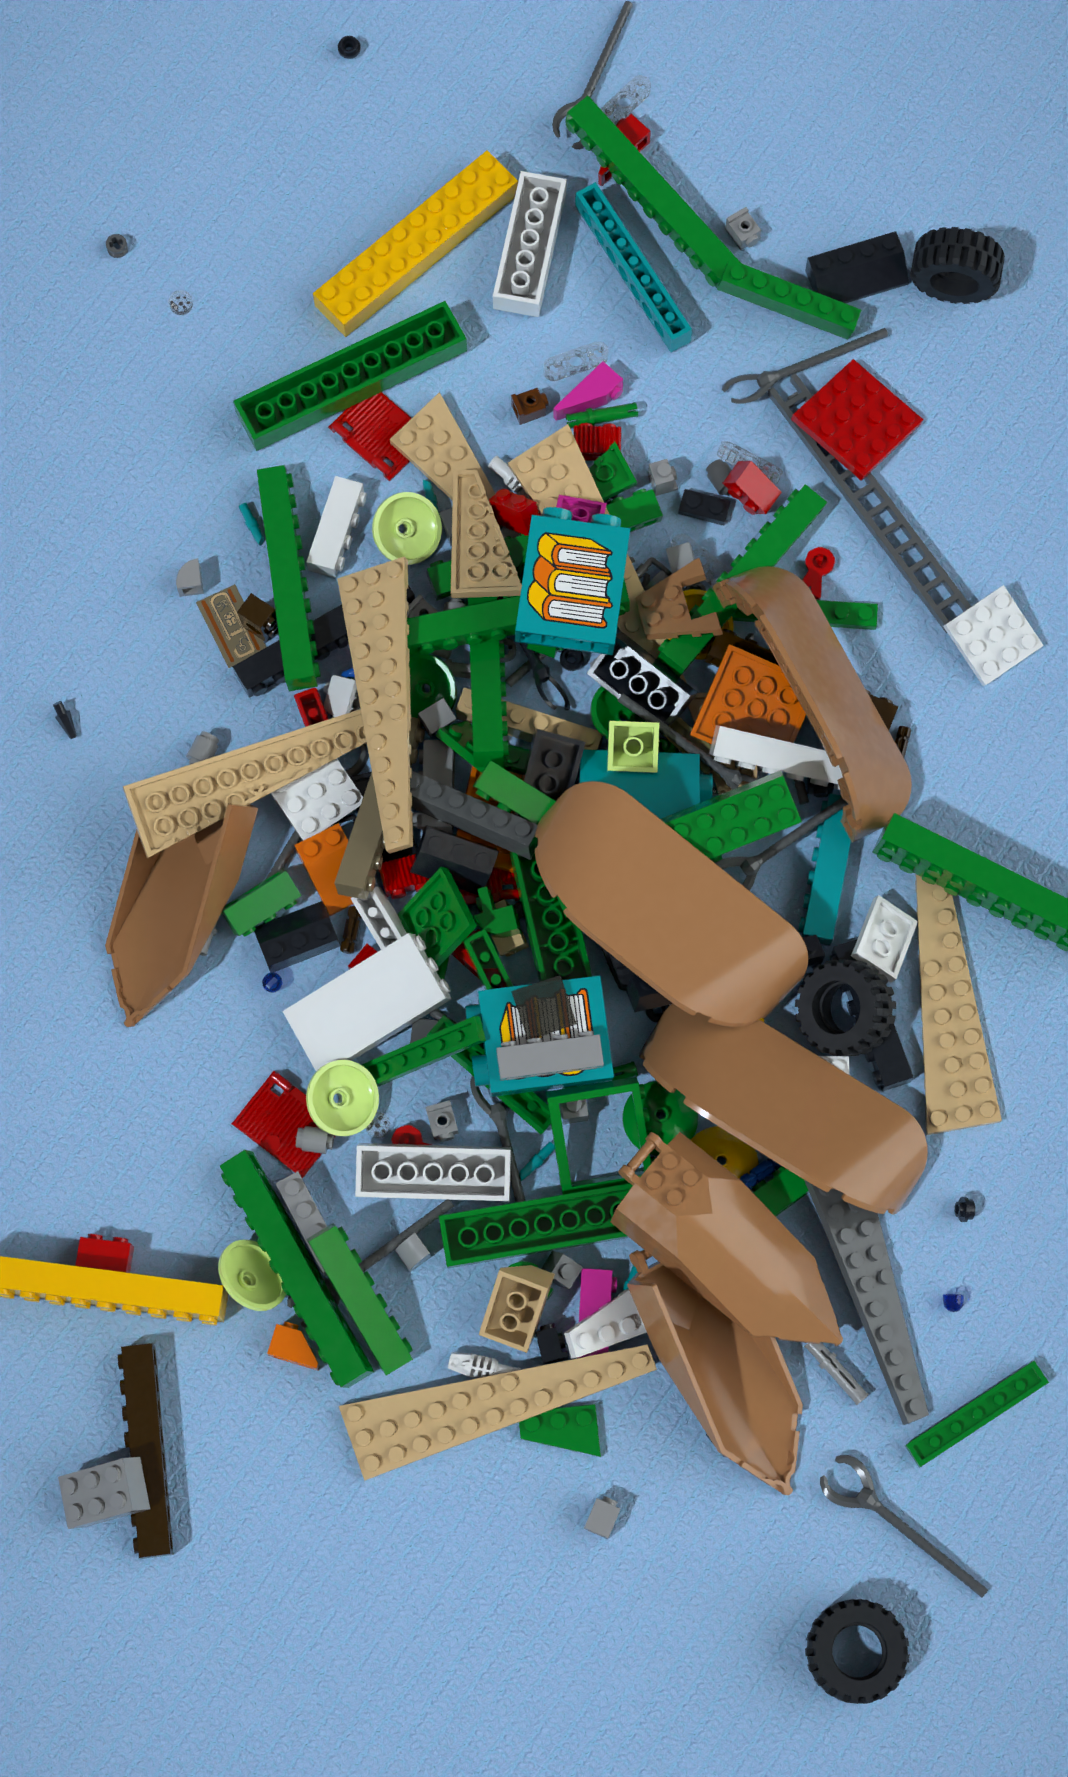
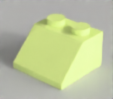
[607,721,659,773]

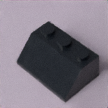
[410,825,499,895]
[254,901,340,973]

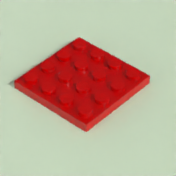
[791,359,924,481]

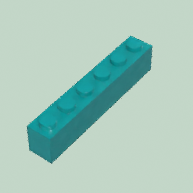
[798,793,851,946]

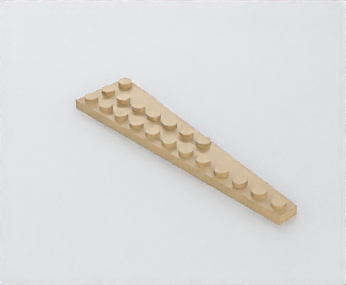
[508,424,687,683]
[337,557,413,853]
[122,709,412,858]
[915,834,1002,1135]
[339,1345,657,1480]

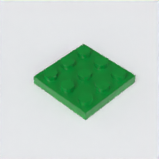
[397,867,477,967]

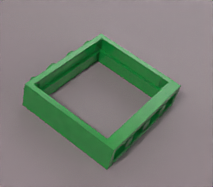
[546,1077,655,1195]

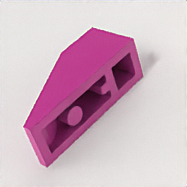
[553,361,623,421]

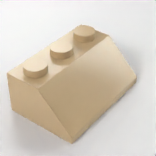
[479,1265,555,1353]

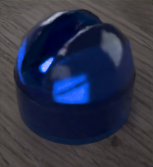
[262,972,282,993]
[943,1294,964,1312]

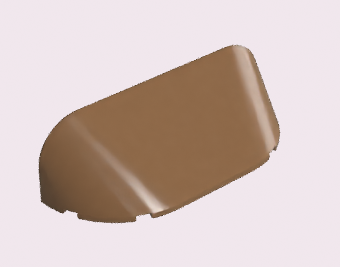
[713,567,912,843]
[535,781,808,1027]
[639,1004,928,1215]

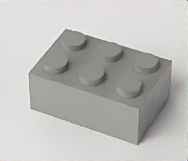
[58,1457,150,1529]

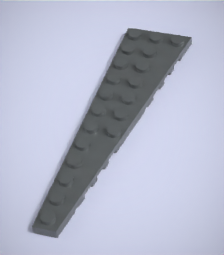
[804,1180,929,1425]

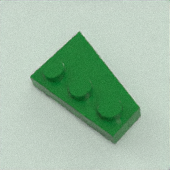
[589,442,637,501]
[436,720,507,772]
[519,1404,601,1457]

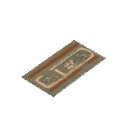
[196,584,266,668]

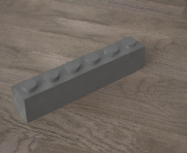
[410,771,538,860]

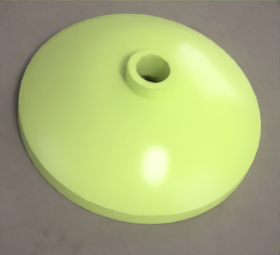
[372,492,442,565]
[306,1060,379,1136]
[218,1240,286,1311]

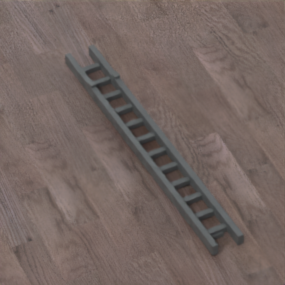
[768,373,971,634]

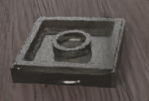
[511,975,577,1040]

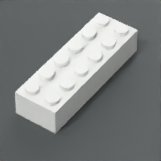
[493,171,567,317]
[709,725,843,790]
[355,1143,511,1201]

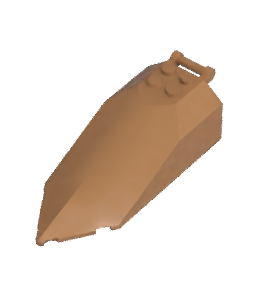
[105,804,258,1027]
[610,1132,843,1346]
[627,1250,803,1495]

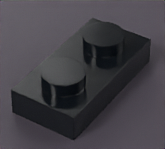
[678,489,731,526]

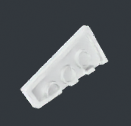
[564,1289,647,1358]

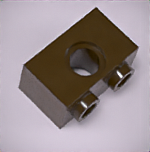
[237,593,278,643]

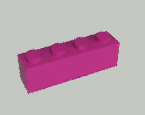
[577,1268,617,1359]

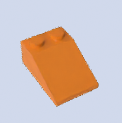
[295,823,353,916]

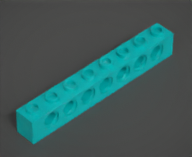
[575,182,692,352]

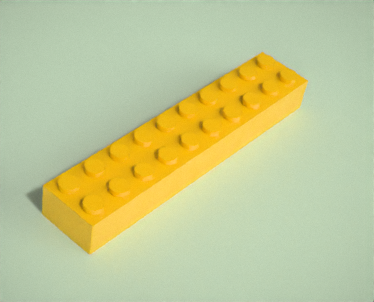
[313,150,518,337]
[0,1256,228,1326]

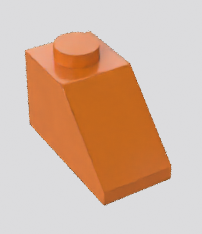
[267,1321,320,1371]

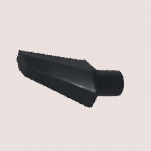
[53,701,77,739]

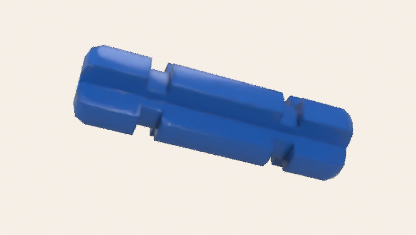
[740,1158,782,1189]

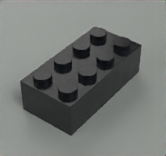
[512,729,586,817]

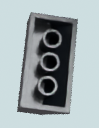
[805,231,909,303]
[586,632,698,734]

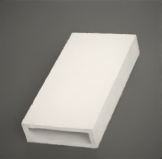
[282,933,452,1071]

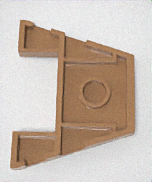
[635,558,723,640]

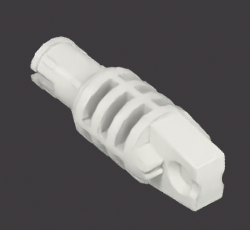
[488,456,530,499]
[448,1352,521,1378]

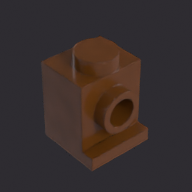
[511,388,549,425]

